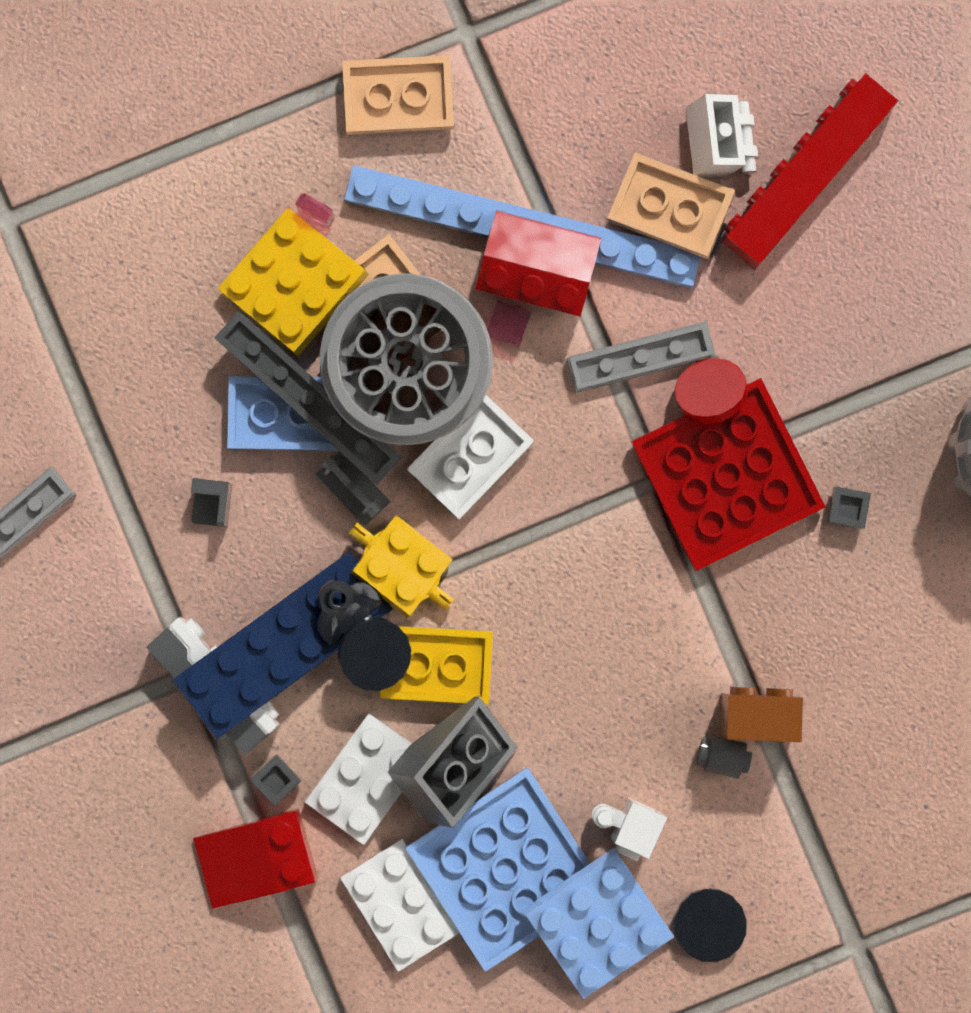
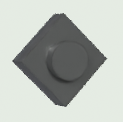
[827,486,871,529]
[250,754,302,806]

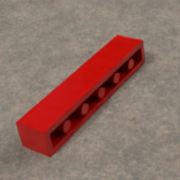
[722,73,899,270]

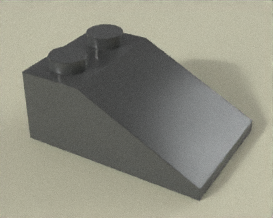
[387,696,518,828]

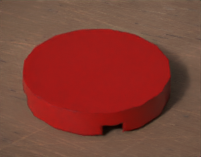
[675,358,748,424]

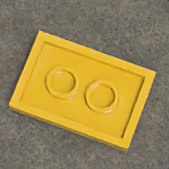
[380,626,493,705]

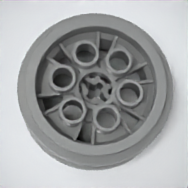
[320,274,493,445]

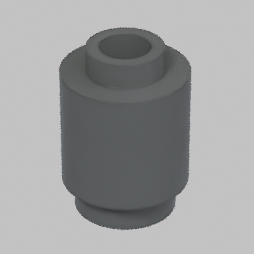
[696,735,752,779]

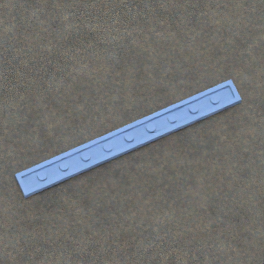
[344,165,700,288]

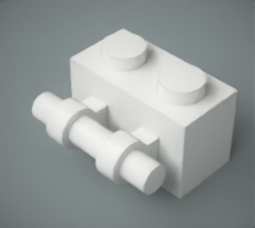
[686,94,759,178]
[591,798,667,861]

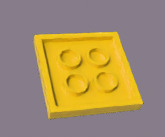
[217,208,369,356]

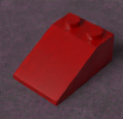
[193,808,318,909]

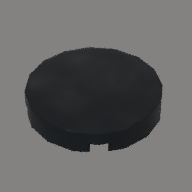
[337,617,411,691]
[674,888,747,962]

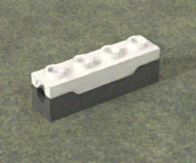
[146,617,280,755]

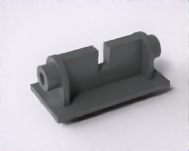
[315,451,391,527]

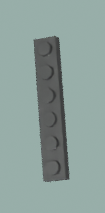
[214,311,401,485]

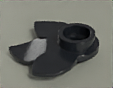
[317,580,383,645]

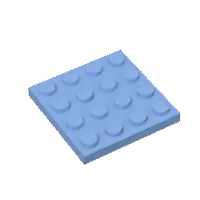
[405,767,590,972]

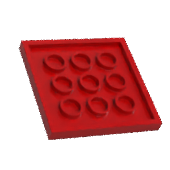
[631,378,826,572]

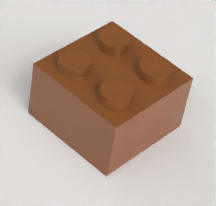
[719,687,803,742]

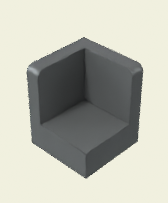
[191,478,233,528]

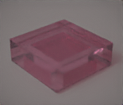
[295,193,335,229]
[487,300,531,347]

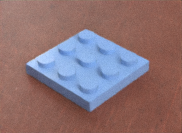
[523,848,674,999]

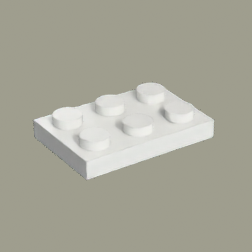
[407,395,534,520]
[305,713,412,845]
[340,838,460,972]

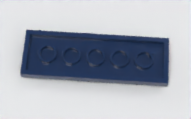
[172,551,393,740]

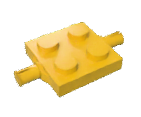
[348,515,454,618]

